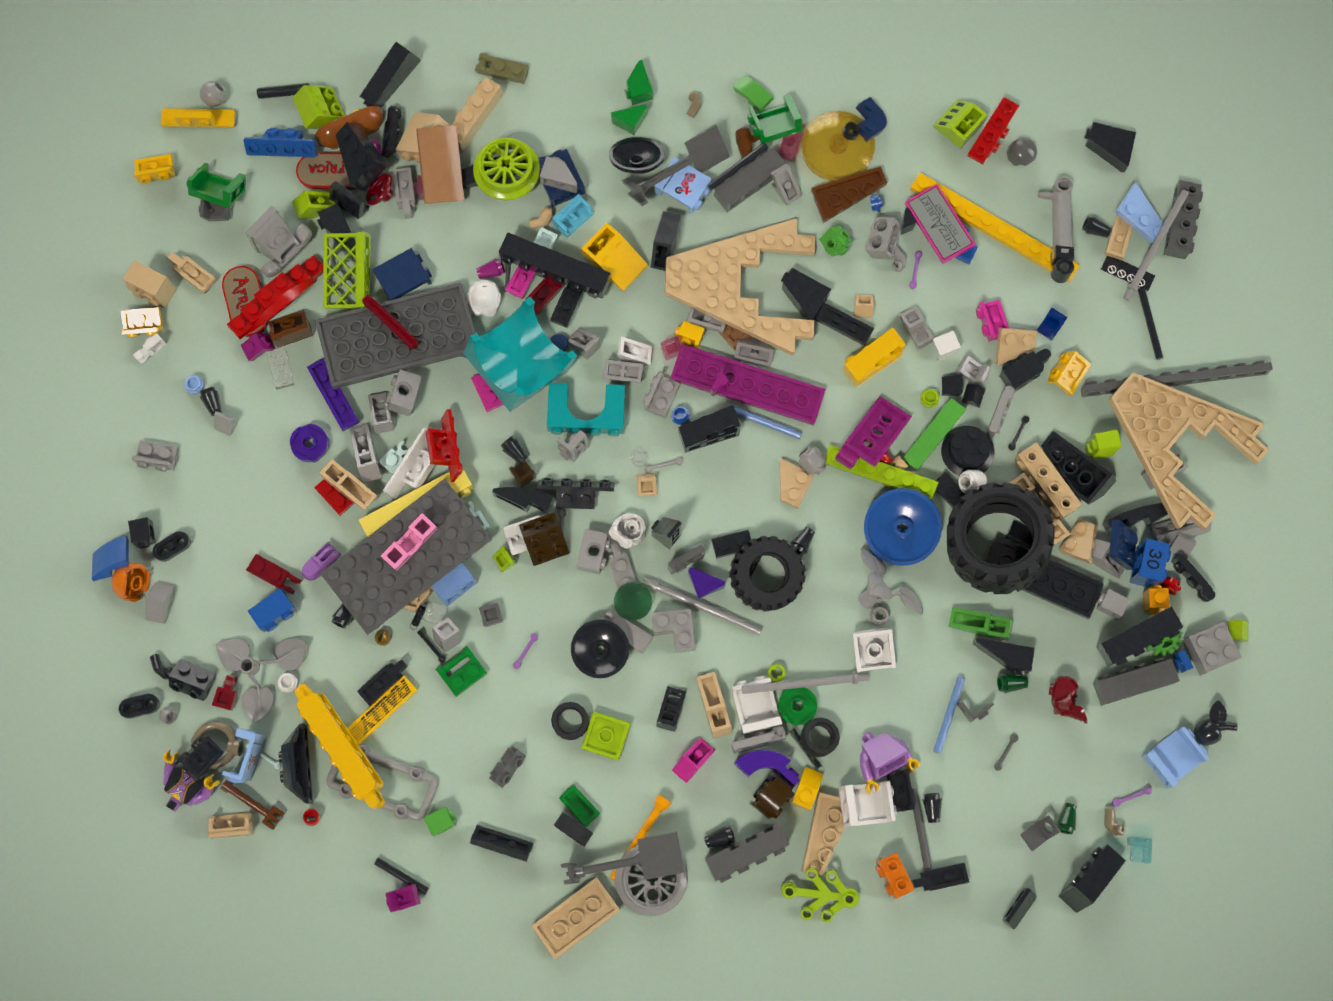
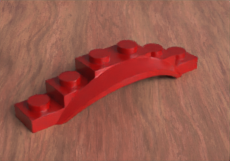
[227,255,324,340]

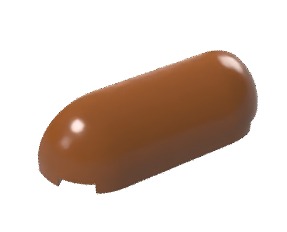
[315,106,384,149]

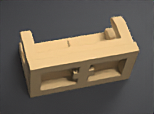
[208,813,253,838]

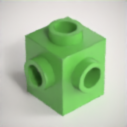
[819,226,853,257]

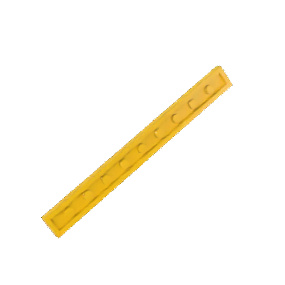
[910,173,1080,282]

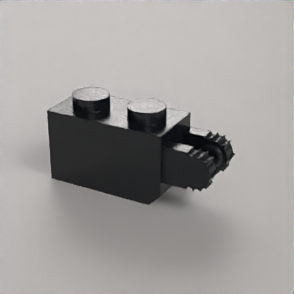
[999,348,1052,392]

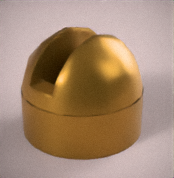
[374,630,391,646]

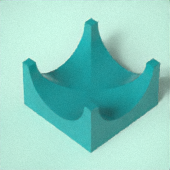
[463,297,577,412]

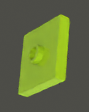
[581,711,631,762]

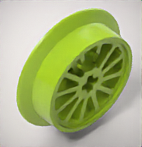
[473,138,540,201]

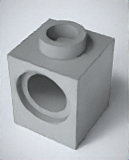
[1096,589,1130,620]
[432,618,460,653]

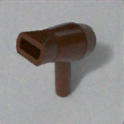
[735,128,759,160]

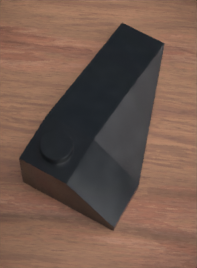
[1041,431,1117,505]

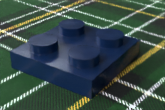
[1109,520,1138,570]

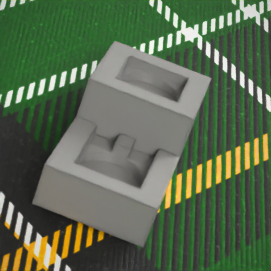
[899,306,935,350]

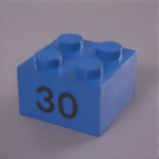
[1129,538,1171,588]

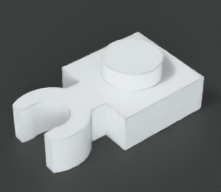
[133,333,166,364]

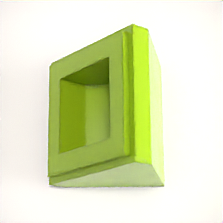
[492,546,517,572]
[1228,620,1248,642]

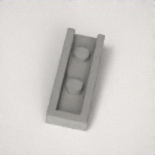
[602,609,653,654]

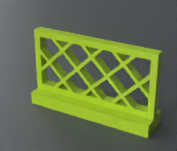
[323,232,371,309]

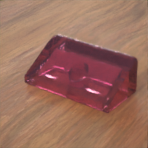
[778,124,806,162]

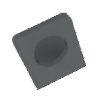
[957,701,994,722]
[1021,815,1061,851]

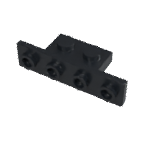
[537,478,615,509]

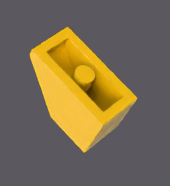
[791,767,824,811]

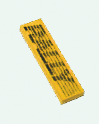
[347,676,418,745]

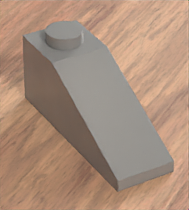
[349,423,382,483]

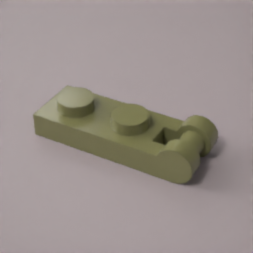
[475,53,529,84]

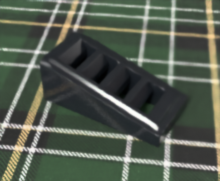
[656,686,686,732]

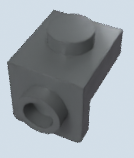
[199,199,230,221]

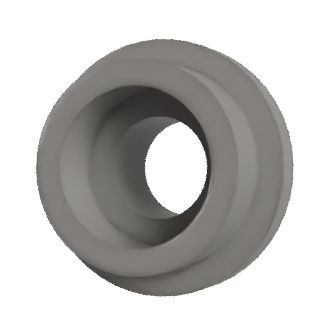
[870,606,889,625]

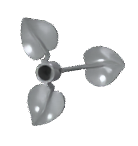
[858,548,923,615]
[216,639,307,722]

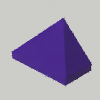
[688,567,726,599]

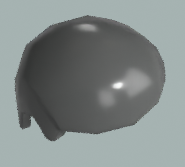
[1007,138,1037,166]

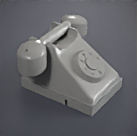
[245,206,312,278]

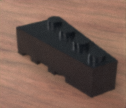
[1097,606,1184,667]

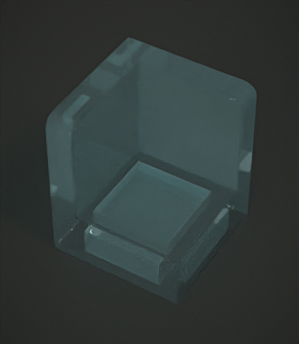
[1127,837,1152,864]

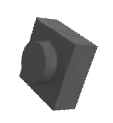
[479,603,503,627]

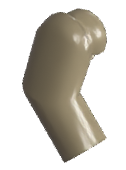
[686,91,701,118]
[1104,808,1126,837]

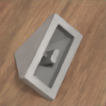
[734,337,775,367]

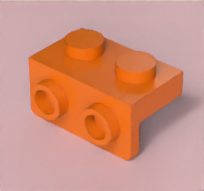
[875,853,914,899]

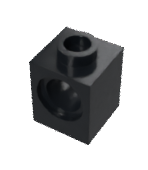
[128,517,156,549]

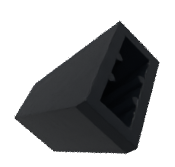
[1084,122,1136,173]
[650,211,681,271]
[781,268,831,321]

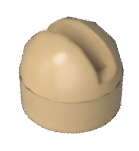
[891,455,908,470]

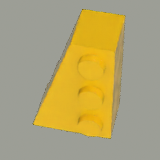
[843,327,906,387]

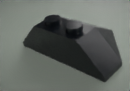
[278,723,313,805]

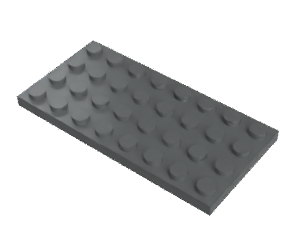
[315,282,476,389]
[320,479,492,635]

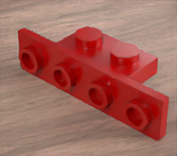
[967,97,1020,165]
[425,409,462,482]

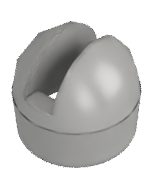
[159,708,177,725]

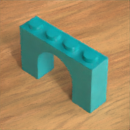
[547,383,625,436]

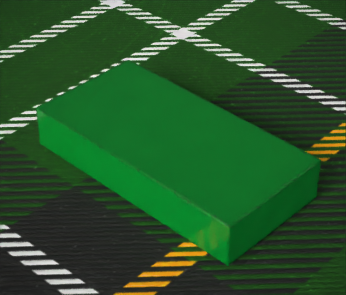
[559,785,601,827]

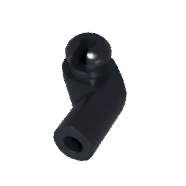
[150,654,173,680]

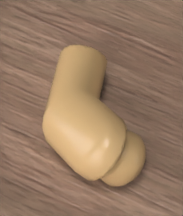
[529,207,553,229]

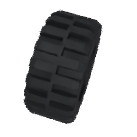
[729,536,806,612]

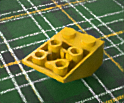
[581,222,648,292]

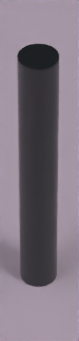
[374,857,429,895]

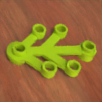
[781,867,859,923]

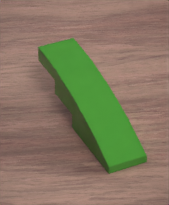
[902,398,967,470]

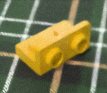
[1047,351,1091,395]

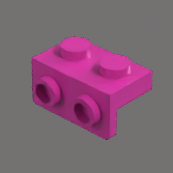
[976,300,1009,342]

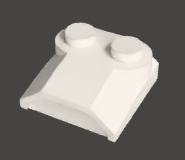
[852,628,896,673]

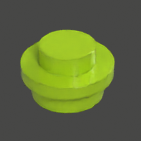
[920,389,939,408]

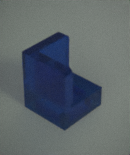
[1037,308,1068,341]

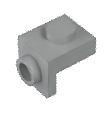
[956,355,991,384]

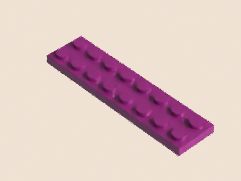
[670,344,826,426]

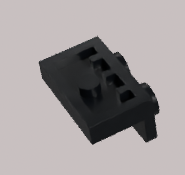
[329,181,369,219]
[174,736,224,781]

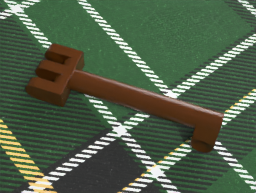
[220,779,285,830]

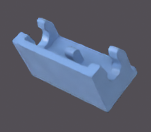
[431,563,477,607]

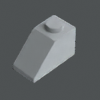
[540,156,578,193]
[1091,539,1125,579]

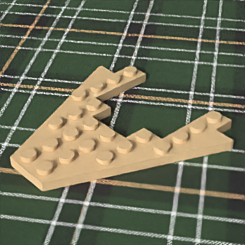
[664,219,815,355]
[1108,373,1269,530]

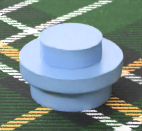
[184,375,204,394]

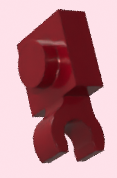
[212,675,238,711]

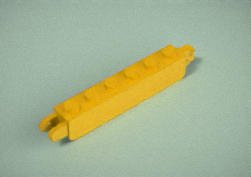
[294,684,385,808]

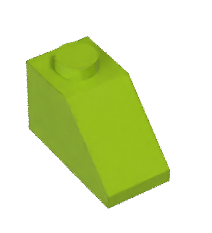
[292,191,335,219]

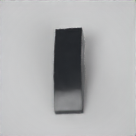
[492,487,555,514]

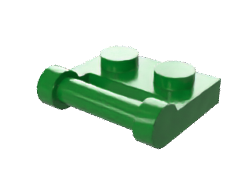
[435,645,488,697]

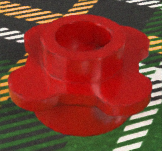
[1159,577,1181,595]

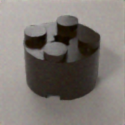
[749,772,795,819]

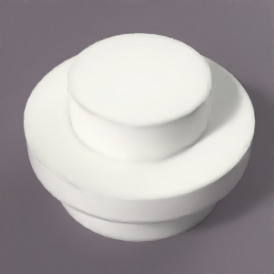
[278,673,298,693]

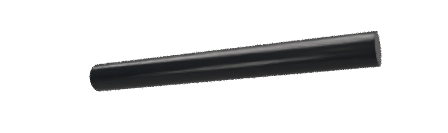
[707,142,768,191]
[1138,287,1163,360]

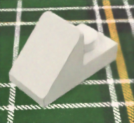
[618,337,652,366]

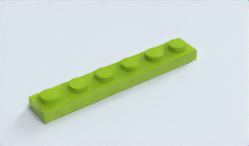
[825,445,938,501]

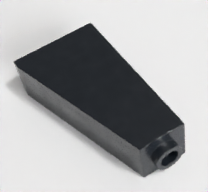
[359,41,421,108]

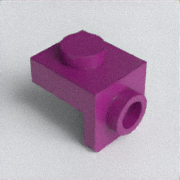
[241,333,275,361]
[386,884,421,913]

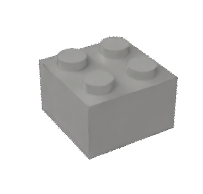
[1183,622,1242,676]

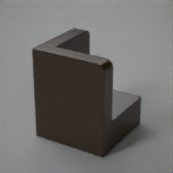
[509,461,537,488]

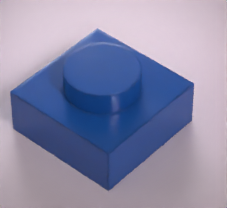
[1173,650,1194,673]

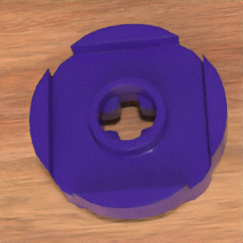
[290,424,329,463]

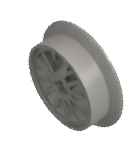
[615,845,687,916]

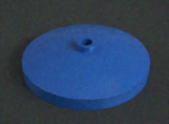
[864,488,942,566]

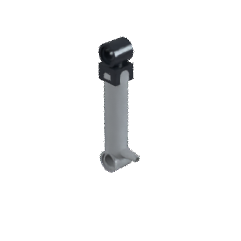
[1038,177,1074,283]

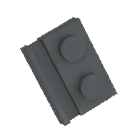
[668,544,705,575]

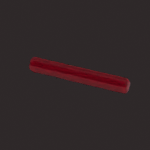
[362,295,419,350]

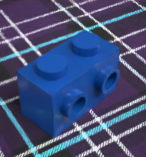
[248,589,297,633]

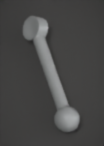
[644,457,683,473]

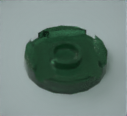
[614,581,652,620]

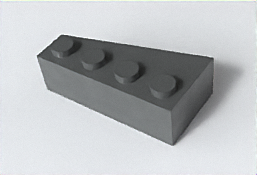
[705,822,789,883]

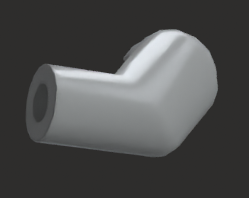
[892,246,906,272]

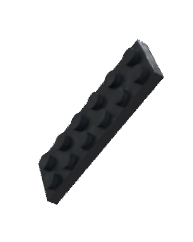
[985,536,1104,619]

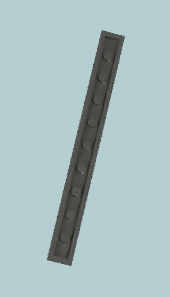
[1081,361,1273,397]

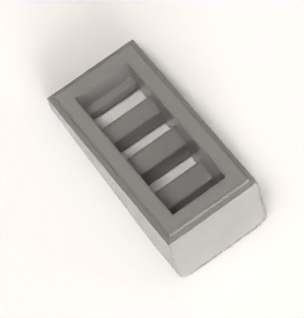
[368,392,394,434]

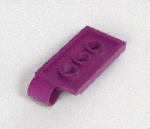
[835,396,912,470]

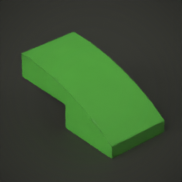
[733,74,774,111]

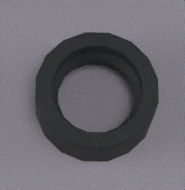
[551,702,589,740]
[800,717,840,757]
[554,812,593,847]

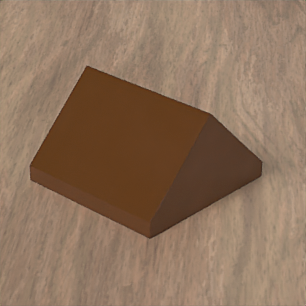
[268,309,313,348]

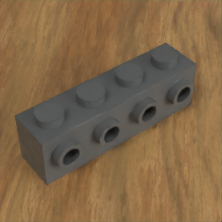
[1163,180,1203,259]

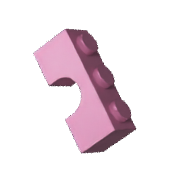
[381,513,438,571]

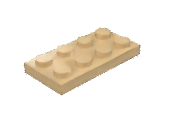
[531,877,620,960]

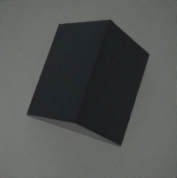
[961,384,985,408]

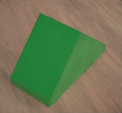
[611,104,647,135]

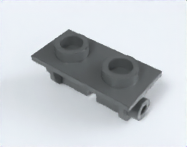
[489,746,526,788]

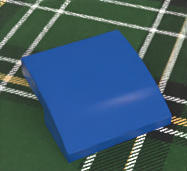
[92,535,129,581]

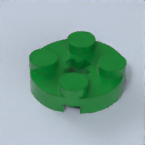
[778,687,817,726]

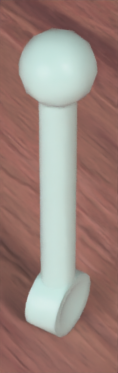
[246,744,281,770]

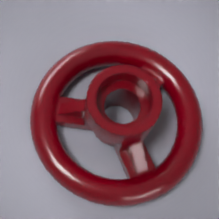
[366,173,393,206]

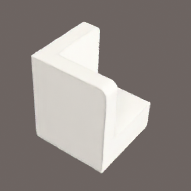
[933,331,961,361]

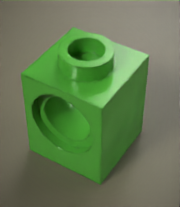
[423,807,457,837]

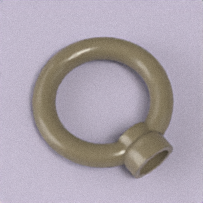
[191,721,244,769]

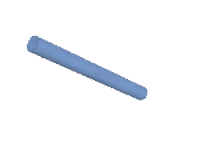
[734,406,802,439]
[933,677,965,754]

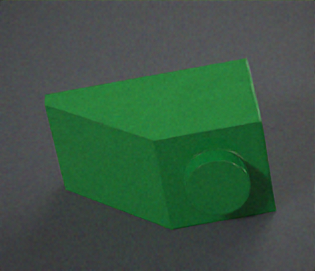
[624,60,653,105]

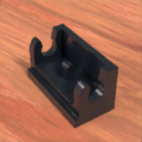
[886,769,915,812]

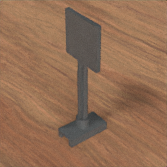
[622,124,730,206]
[561,832,684,885]

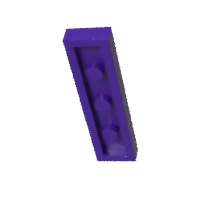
[307,358,360,432]

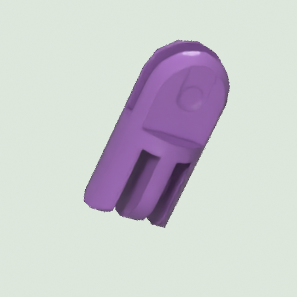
[302,542,341,581]

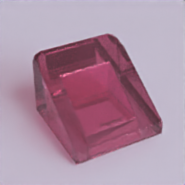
[660,336,681,360]

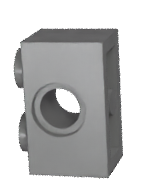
[386,370,422,416]
[576,529,611,574]

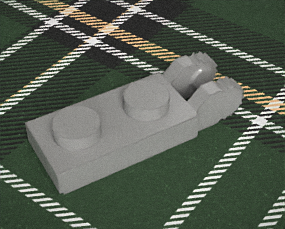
[986,385,1015,438]

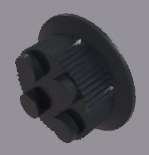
[941,426,994,476]

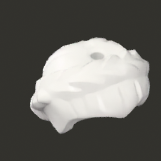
[467,280,501,317]
[609,513,646,549]

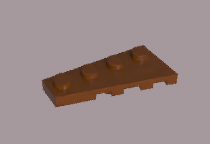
[811,166,887,223]

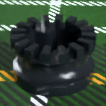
[842,121,861,141]

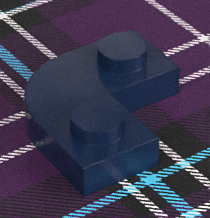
[856,97,887,142]

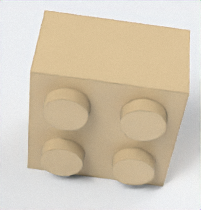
[122,260,177,308]

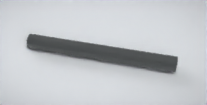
[912,788,932,869]

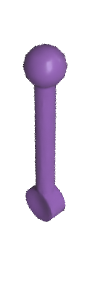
[909,252,922,289]
[513,633,538,669]
[1112,787,1152,807]

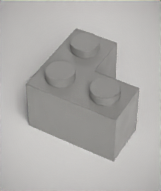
[652,609,695,653]

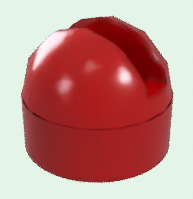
[303,809,320,826]

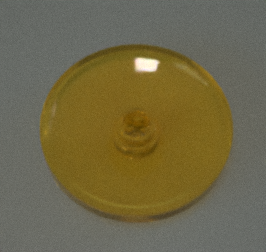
[801,111,875,181]

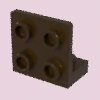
[519,512,570,566]

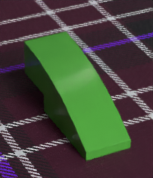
[949,607,1013,641]

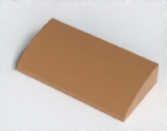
[416,126,464,204]

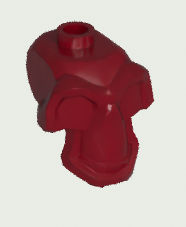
[1049,676,1088,724]

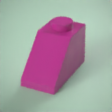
[672,738,716,783]

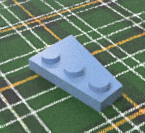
[1115,183,1168,244]

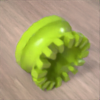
[768,664,785,683]

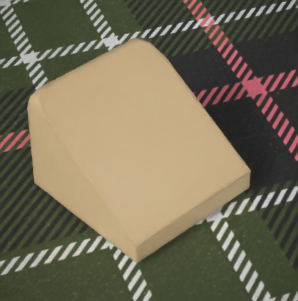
[854,294,874,318]
[636,473,657,497]

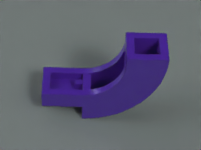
[734,750,800,787]

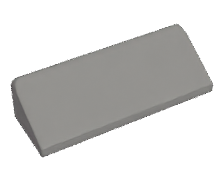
[1149,518,1212,544]

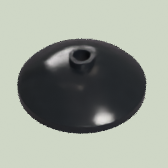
[609,137,664,174]
[571,619,630,679]

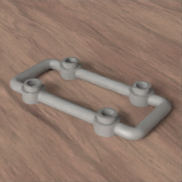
[326,745,438,821]

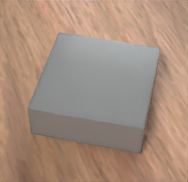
[1169,533,1197,558]

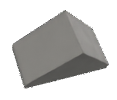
[567,327,600,360]
[145,582,175,624]

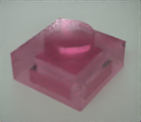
[414,175,424,200]

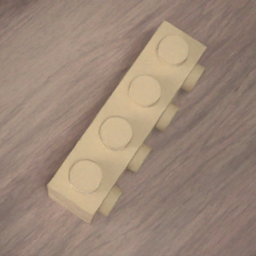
[450,77,503,152]
[1014,442,1082,520]

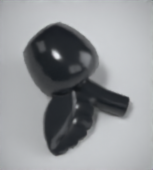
[1194,700,1238,746]

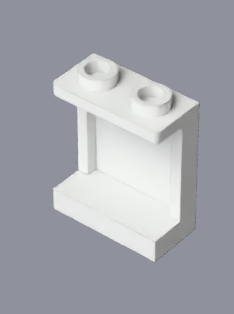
[732,676,782,735]
[838,781,897,828]

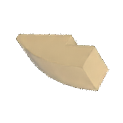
[319,459,377,510]
[696,672,732,738]

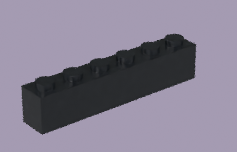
[498,232,612,299]

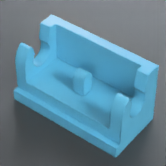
[552,194,594,238]

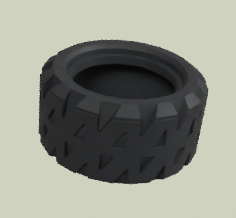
[946,482,1055,595]

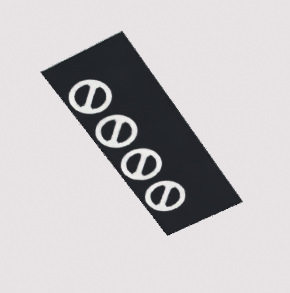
[1101,256,1155,291]

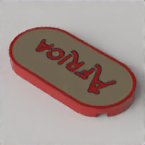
[296,153,356,190]
[222,266,268,337]

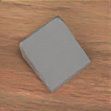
[214,411,237,435]

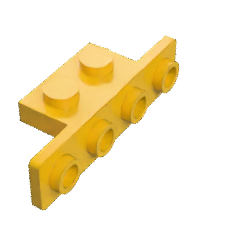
[161,108,235,128]

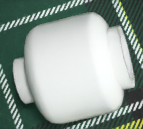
[958,469,987,494]

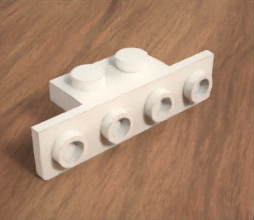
[383,428,435,500]

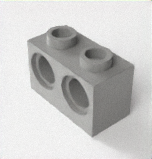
[865,217,902,260]

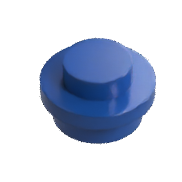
[870,193,883,212]
[671,406,690,425]

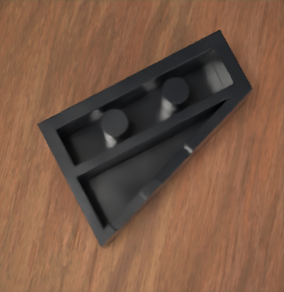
[336,122,388,191]
[678,405,741,453]
[1058,844,1126,913]

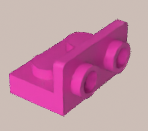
[471,374,504,412]

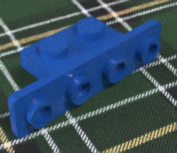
[243,128,317,157]

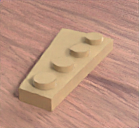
[801,792,844,876]

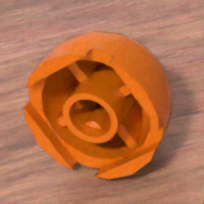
[111,562,150,602]

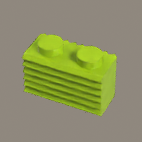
[1085,429,1122,460]

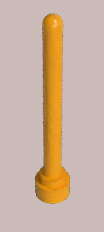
[610,794,672,881]

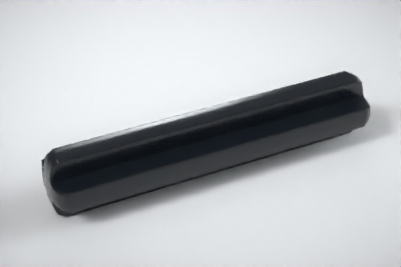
[257,83,310,99]

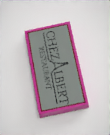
[905,184,975,264]

